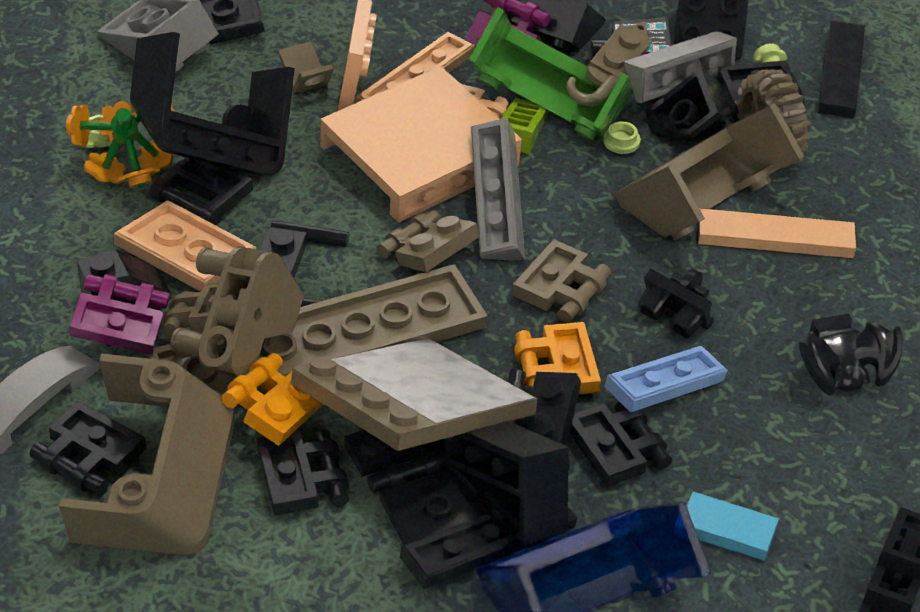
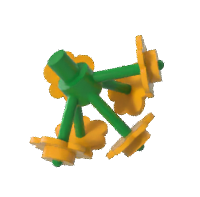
[66,101,175,188]

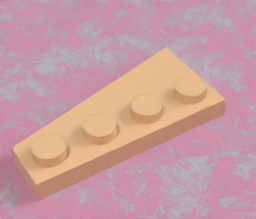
[337,0,377,111]

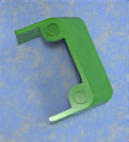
[469,7,632,141]

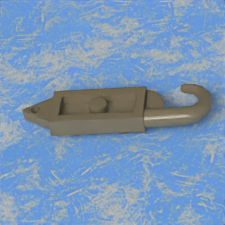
[566,22,652,107]

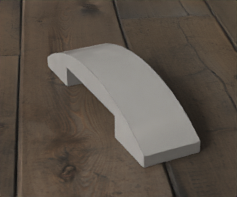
[0,346,101,455]

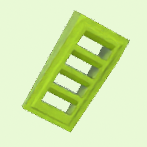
[501,98,549,154]

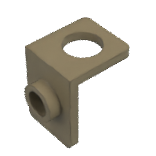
[278,42,334,94]

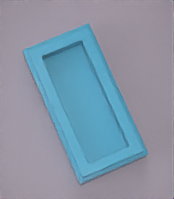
[678,491,779,561]

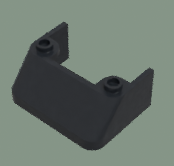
[130,32,295,176]

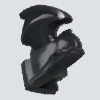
[799,314,903,395]

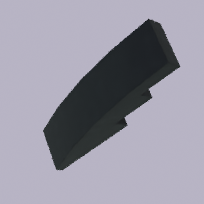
[859,507,920,612]

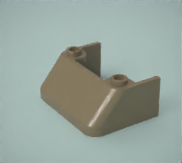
[614,103,805,241]
[59,354,235,555]

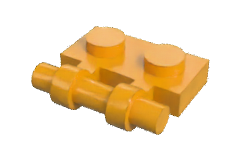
[514,322,601,395]
[222,353,324,446]

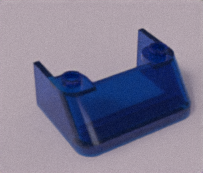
[476,502,711,612]

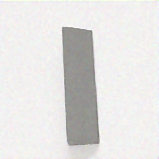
[624,32,737,103]
[471,118,525,261]

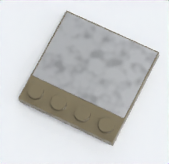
[291,339,537,451]

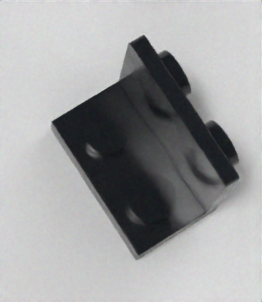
[673,0,749,59]

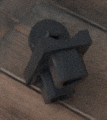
[638,269,714,339]

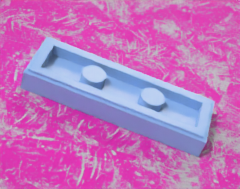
[604,346,728,413]

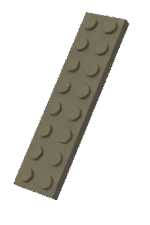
[147,264,488,395]

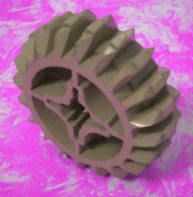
[736,69,810,169]

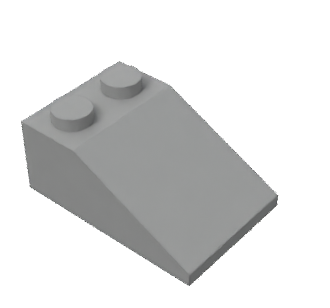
[96,0,219,72]

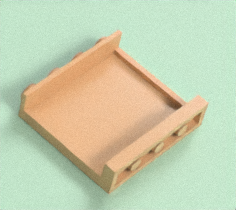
[320,66,522,223]

